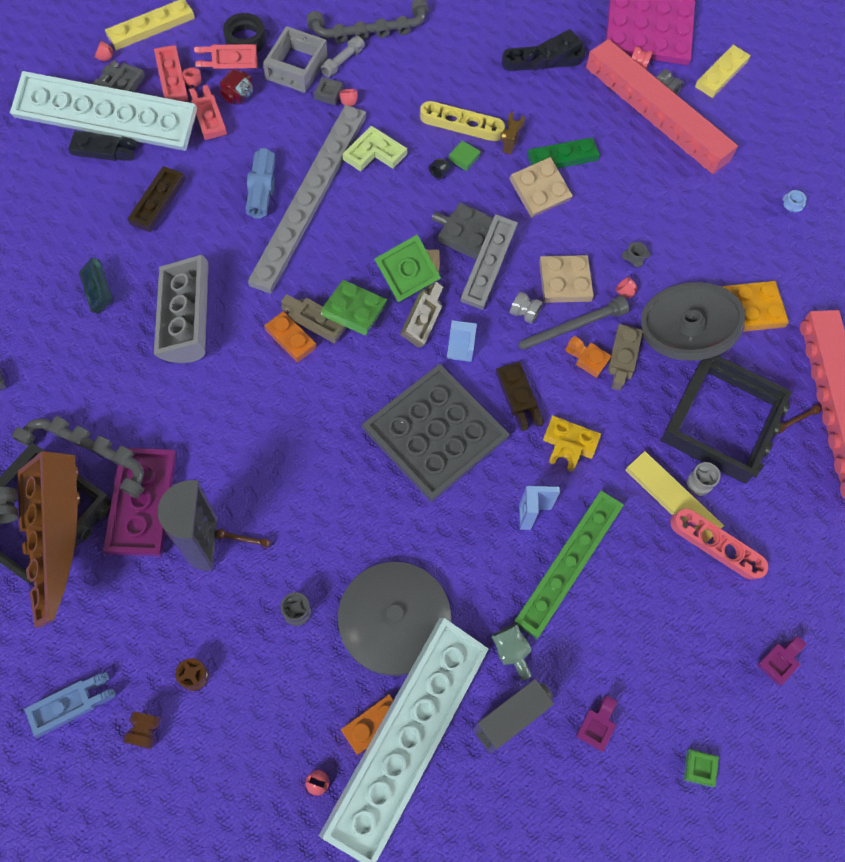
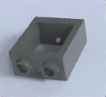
[473,679,554,755]

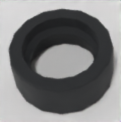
[223,13,266,53]

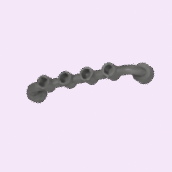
[306,0,429,44]
[11,416,145,499]

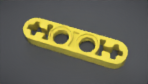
[420,101,505,141]

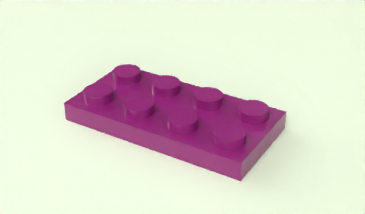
[103,448,177,557]

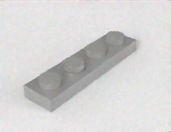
[460,214,518,310]

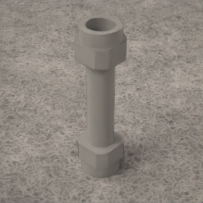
[320,36,365,78]

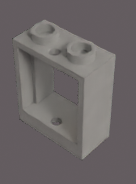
[263,26,327,93]

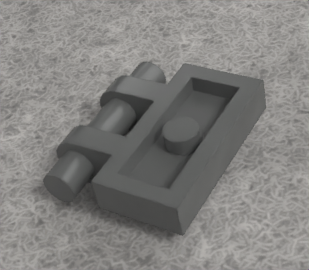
[92,61,145,91]

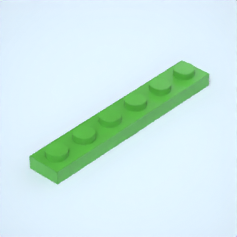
[513,491,624,639]

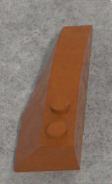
[18,451,80,628]

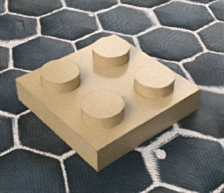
[509,157,573,218]
[539,255,593,303]

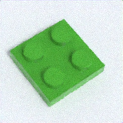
[374,234,441,302]
[321,280,387,336]

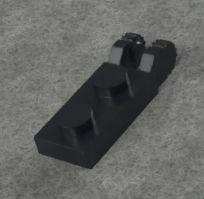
[523,29,583,71]
[68,131,138,161]

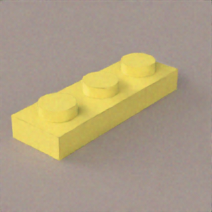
[695,45,751,98]

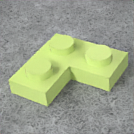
[343,126,407,171]

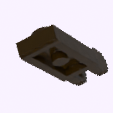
[496,362,543,431]

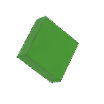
[449,140,481,171]
[683,749,719,788]

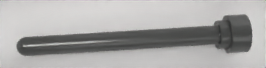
[518,295,629,350]

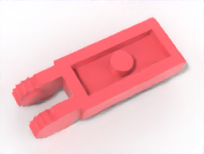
[194,44,258,69]
[189,85,227,140]

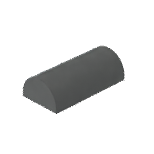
[158,480,217,571]

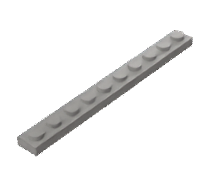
[248,105,366,294]

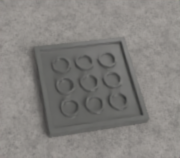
[362,364,510,503]

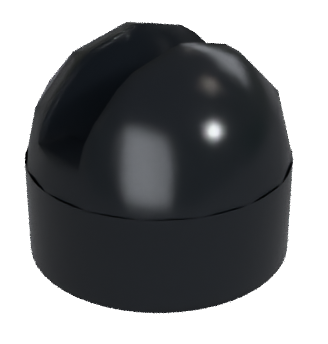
[429,158,449,179]

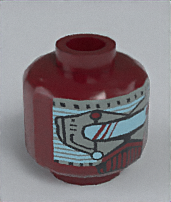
[219,69,253,104]

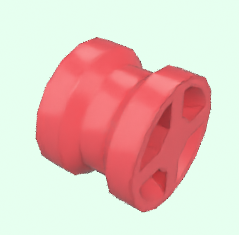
[632,46,653,70]

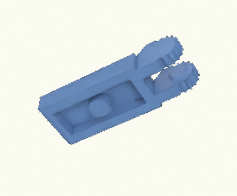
[24,673,116,738]

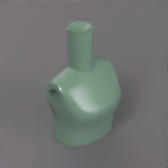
[491,623,532,681]

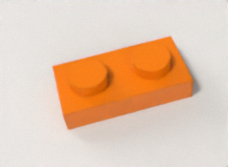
[264,311,317,363]
[341,695,393,756]

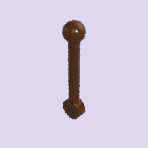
[778,405,821,434]
[215,529,271,548]

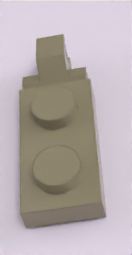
[400,282,443,348]
[281,294,347,344]
[607,324,642,391]

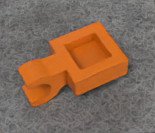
[565,336,612,378]

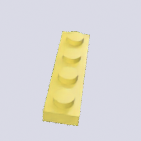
[105,0,195,50]

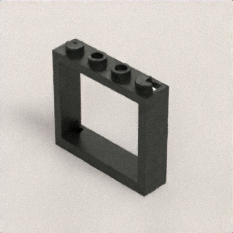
[660,355,792,484]
[0,443,112,587]

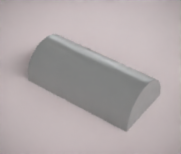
[154,254,209,363]

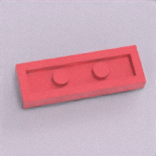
[154,45,189,102]

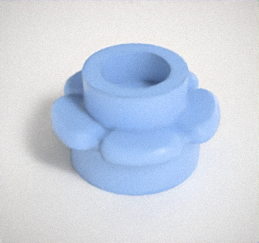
[783,190,806,212]

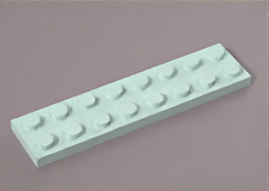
[10,71,198,151]
[319,618,488,862]

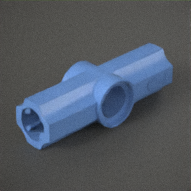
[246,148,275,219]

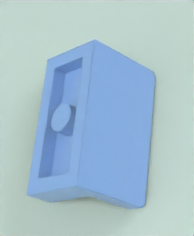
[519,486,560,530]

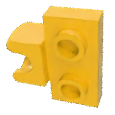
[543,415,601,471]

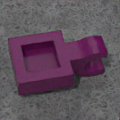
[756,636,807,686]
[575,696,618,752]

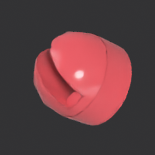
[94,41,113,62]
[182,68,202,87]
[339,89,358,106]
[615,277,637,298]
[305,770,330,796]

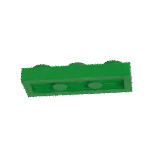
[527,137,600,169]

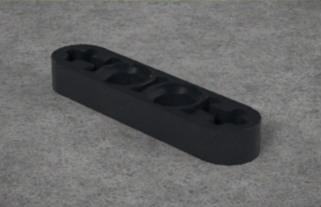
[501,46,585,71]

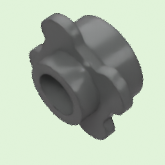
[622,242,650,267]

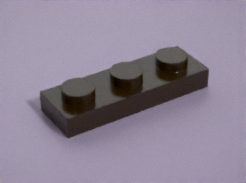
[127,166,186,233]

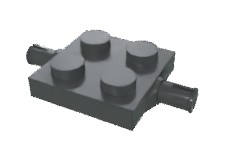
[432,203,493,260]

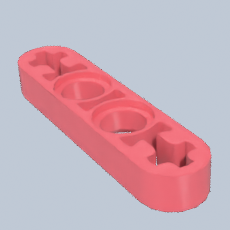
[670,509,768,580]

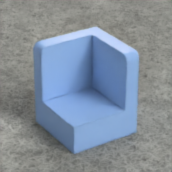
[447,320,477,362]

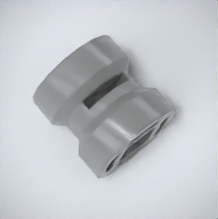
[509,291,543,324]
[686,462,721,496]

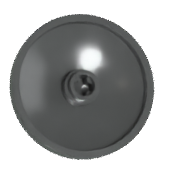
[641,282,745,361]
[338,562,451,676]

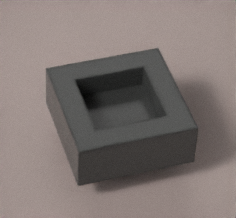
[314,77,343,105]

